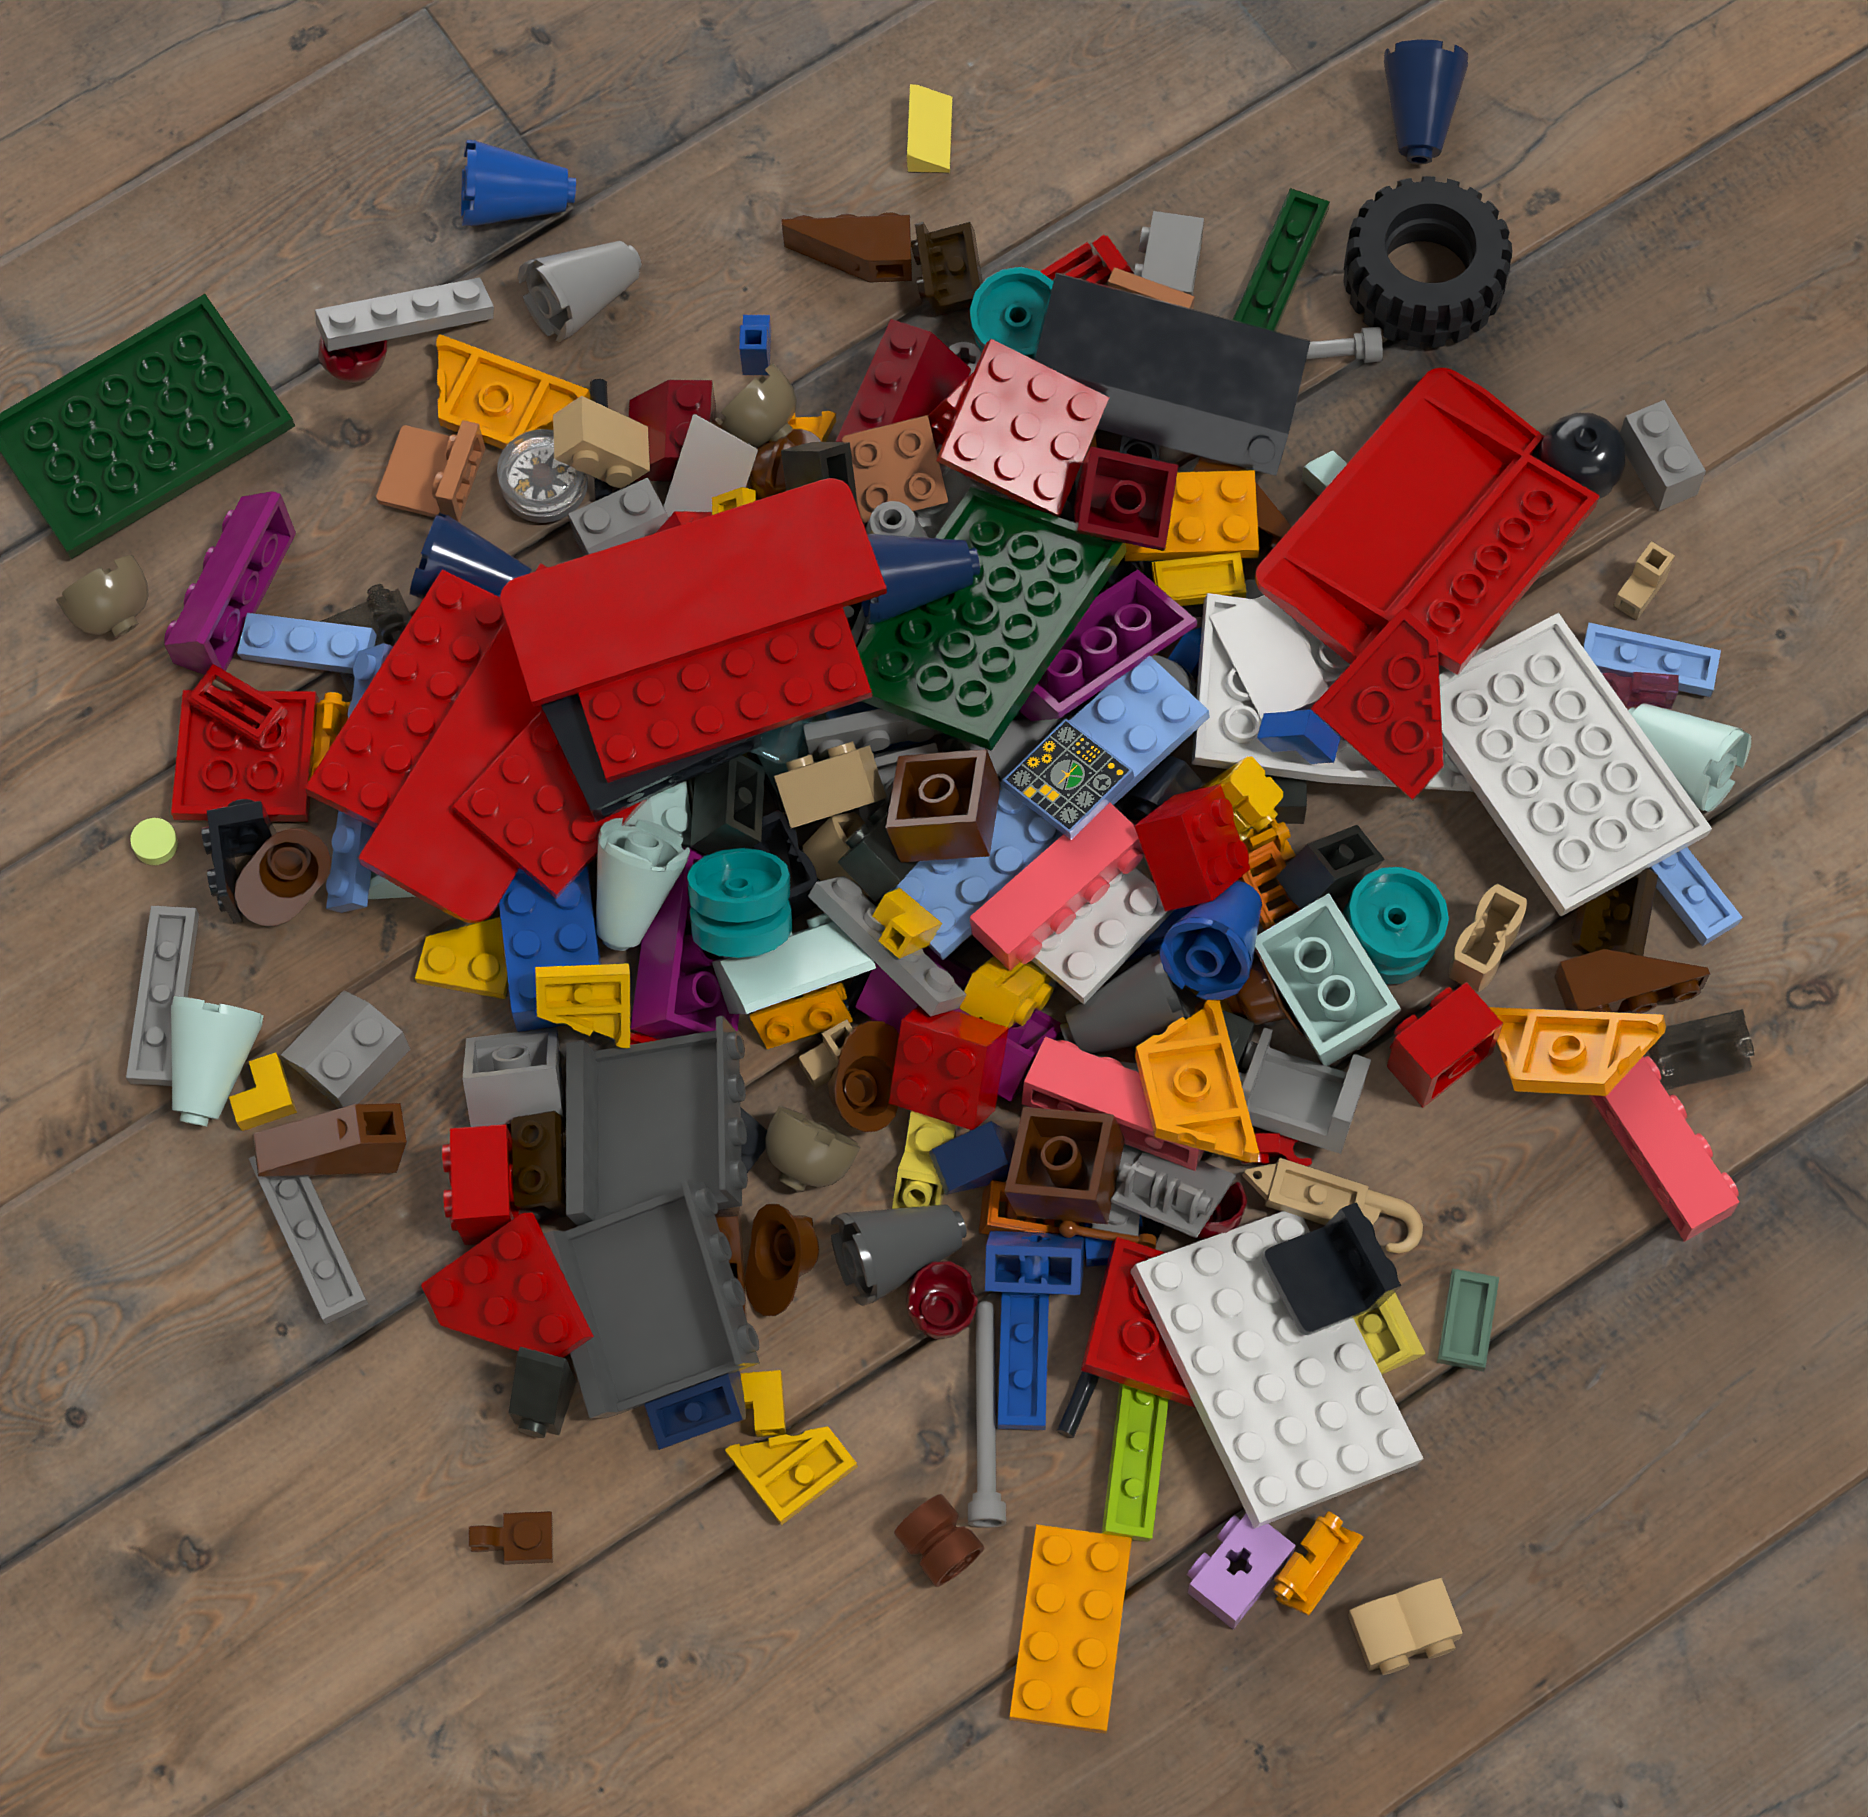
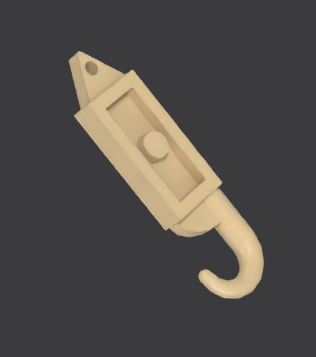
[1242,1158,1423,1254]

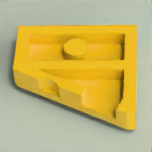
[415,917,509,999]
[535,964,630,1048]
[725,1426,858,1526]

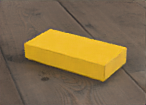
[1151,552,1247,606]

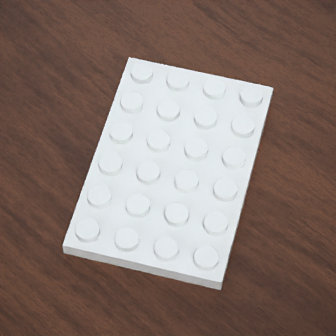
[1440,613,1712,916]
[1130,1211,1424,1529]

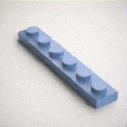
[326,643,393,913]

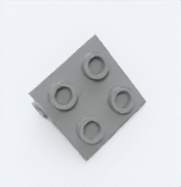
[1111,1151,1236,1238]

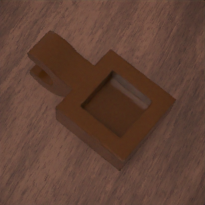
[469,1511,553,1565]

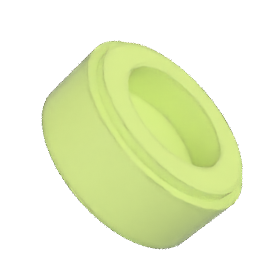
[130,818,178,865]

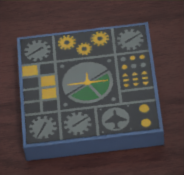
[1003,719,1134,840]

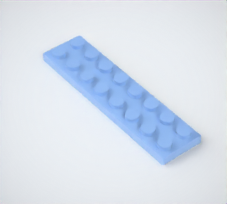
[881,655,1210,960]

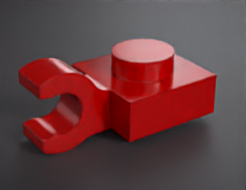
[1241,1133,1312,1167]

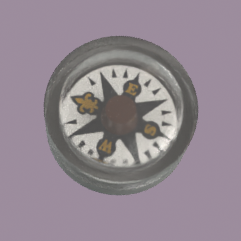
[497,429,588,523]

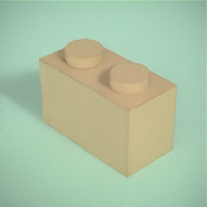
[553,396,650,489]
[774,741,887,828]

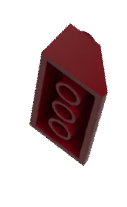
[835,319,971,452]

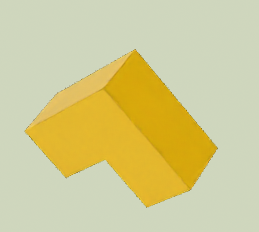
[872,888,942,959]
[229,1052,297,1131]
[740,1370,786,1437]

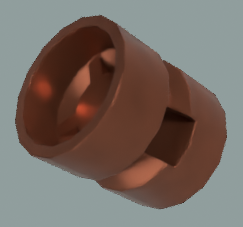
[894,1494,985,1587]

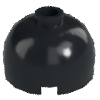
[1537,413,1625,499]

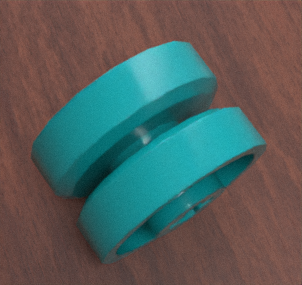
[970,267,1054,359]
[687,848,792,958]
[1342,867,1449,984]

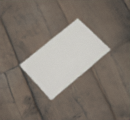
[664,414,758,517]
[1209,595,1329,720]

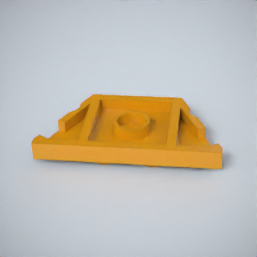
[436,334,591,455]
[1135,1000,1259,1163]
[1489,1007,1666,1096]

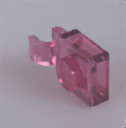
[1602,672,1679,709]

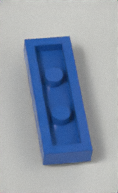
[998,1292,1049,1430]

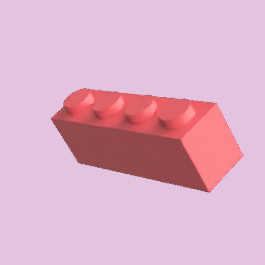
[970,803,1143,971]
[1022,1037,1204,1171]
[1588,1056,1740,1242]

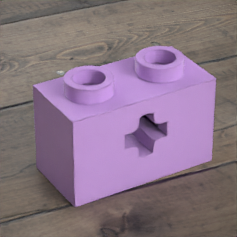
[1187,1513,1296,1630]

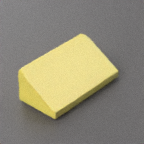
[907,84,952,173]
[1353,1293,1425,1374]

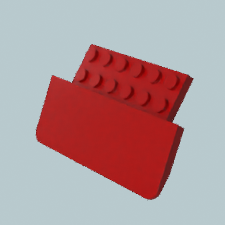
[1255,367,1600,675]
[500,478,887,783]
[305,563,548,923]

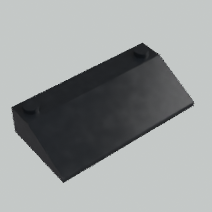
[1032,273,1310,476]

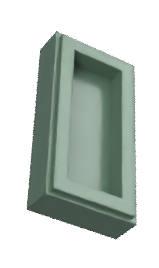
[1437,1269,1499,1372]

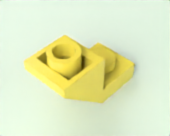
[892,1111,957,1209]

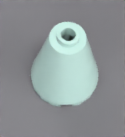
[1628,703,1751,812]
[596,818,690,951]
[171,996,264,1127]

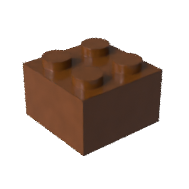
[886,749,1001,862]
[1004,1107,1125,1225]

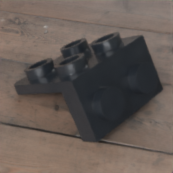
[202,799,277,923]
[1262,1202,1402,1335]

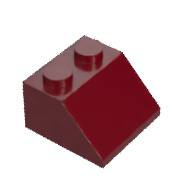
[628,380,716,481]
[1074,446,1178,551]

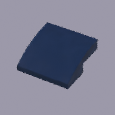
[644,1371,746,1450]

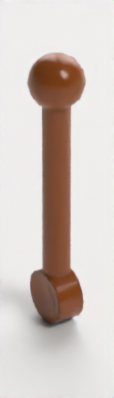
[1059,1221,1157,1249]

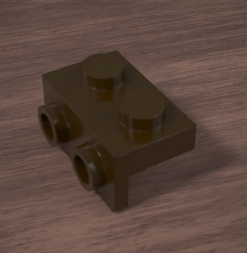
[911,222,983,316]
[1572,868,1658,956]
[511,1111,566,1217]

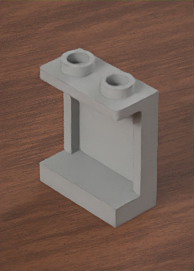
[1238,1028,1371,1154]

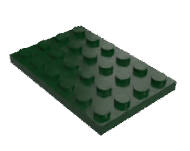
[0,294,295,559]
[857,487,1127,751]

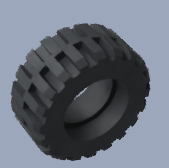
[1343,176,1512,348]

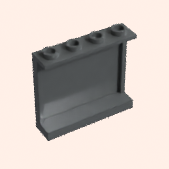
[566,1016,748,1226]
[544,1180,760,1418]

